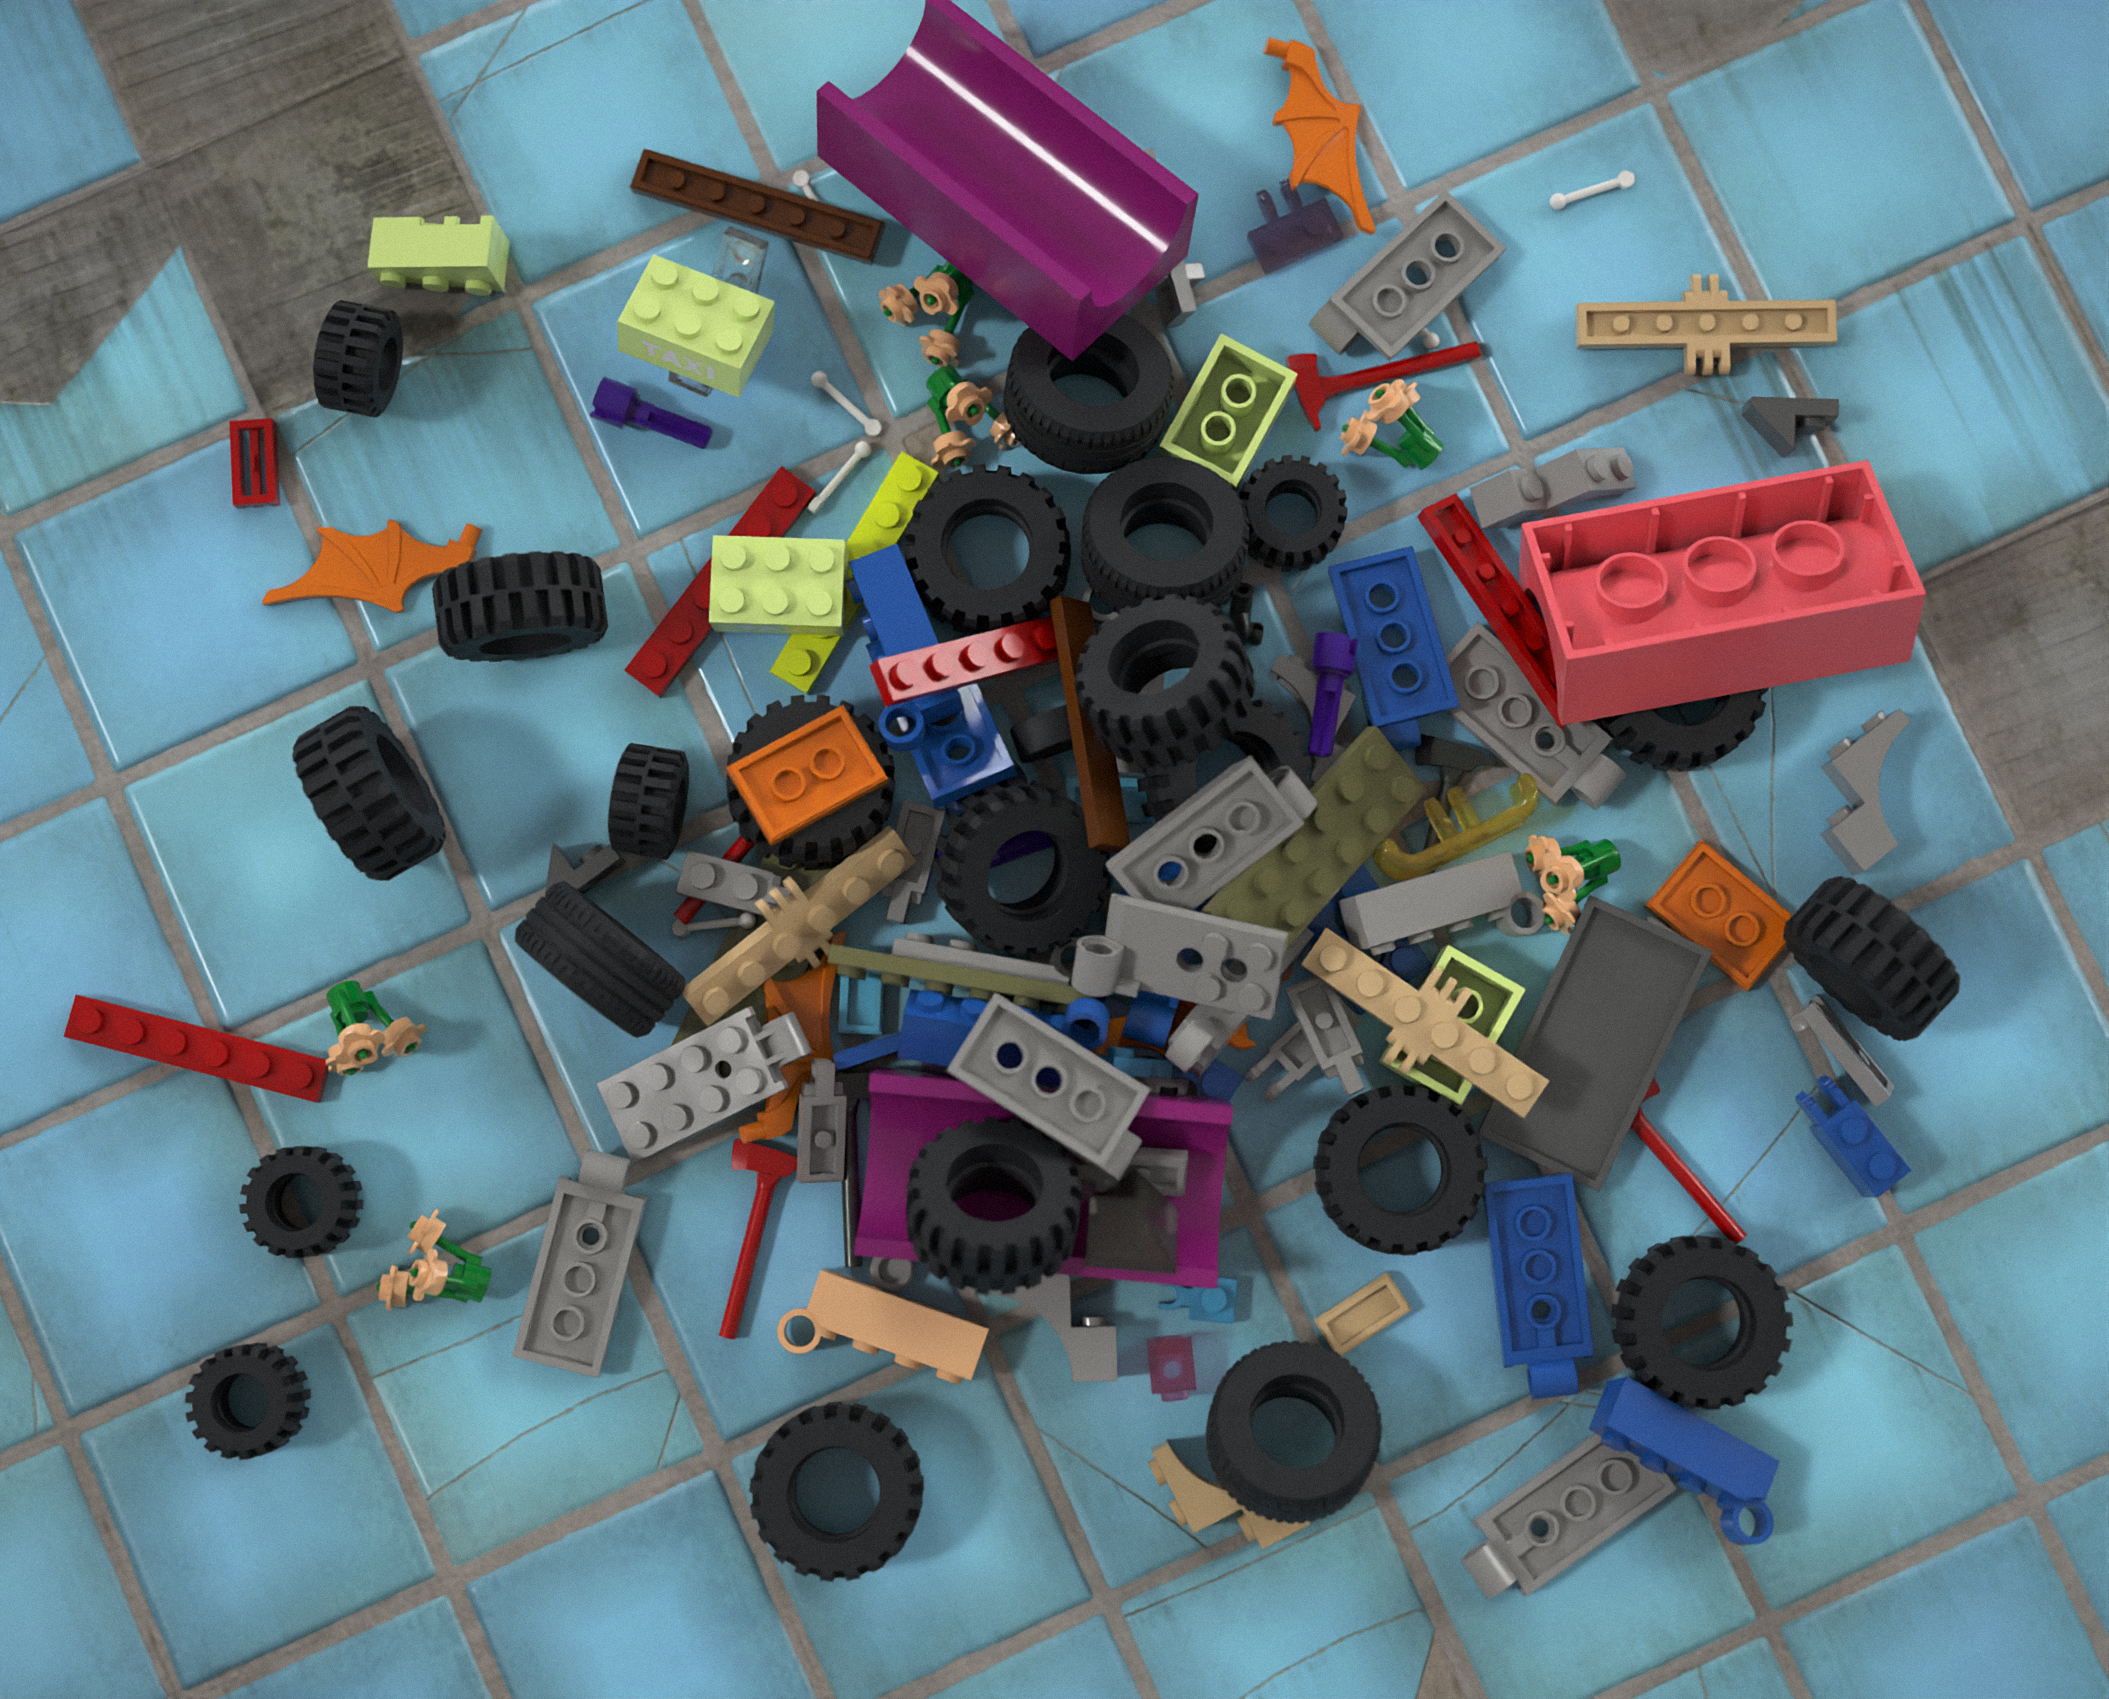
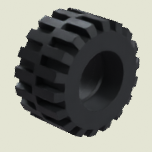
[313,300,403,418]
[1240,455,1348,572]
[608,743,689,860]
[239,1146,364,1259]
[185,1343,311,1460]

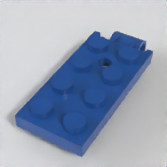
[1483,1172,1594,1400]

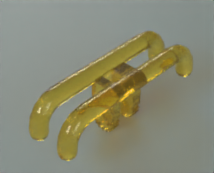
[1373,773,1539,881]

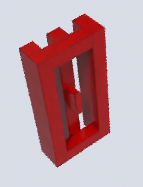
[229,418,280,509]

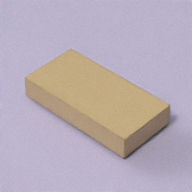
[1313,1272,1412,1357]

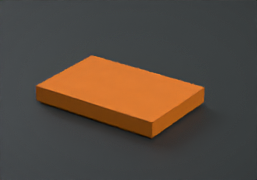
[726,705,888,846]
[1643,839,1792,992]

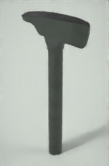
[1415,734,1499,878]
[807,1071,873,1267]

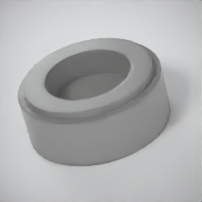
[870,1257,915,1292]

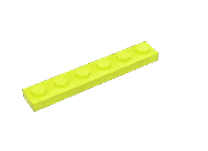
[770,451,939,695]

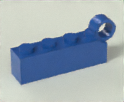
[845,543,964,752]
[898,989,1110,1087]
[1588,1376,1780,1546]

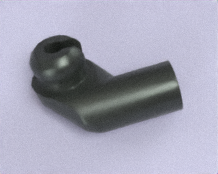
[1229,582,1264,646]

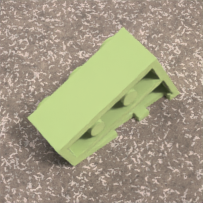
[367,215,510,296]

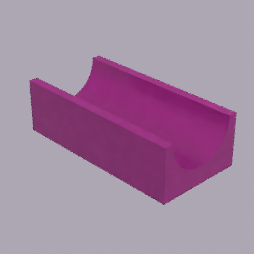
[816,0,1199,361]
[854,1067,1233,1289]

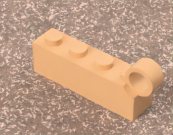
[777,1268,990,1384]

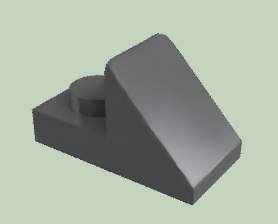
[1742,397,1839,458]
[545,843,626,896]

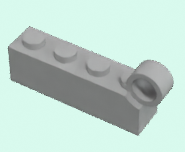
[1338,851,1545,956]
[1164,928,1315,1078]

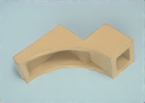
[1148,1440,1310,1549]

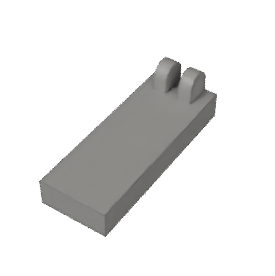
[1790,993,1895,1107]

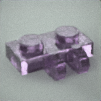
[1247,179,1343,275]

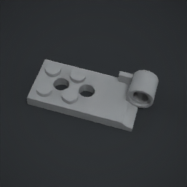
[1308,189,1506,361]
[1106,755,1317,911]
[1071,893,1289,1020]
[891,932,1080,986]
[946,992,1150,1181]

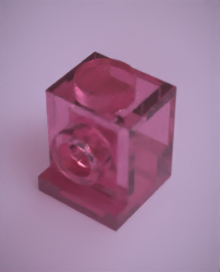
[1146,1334,1197,1402]

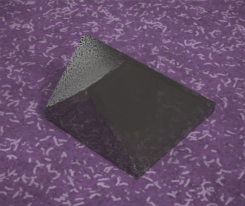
[1084,1170,1177,1274]

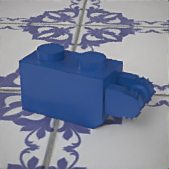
[1795,1074,1912,1198]

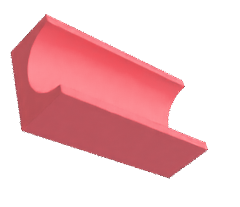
[1518,460,1926,725]

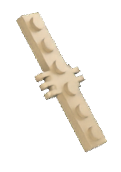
[1575,274,1837,375]
[681,825,916,1027]
[1300,928,1549,1118]

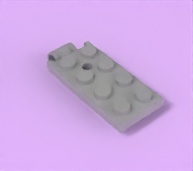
[1446,621,1626,810]
[597,1006,813,1164]
[512,1149,648,1378]
[1460,1433,1677,1599]

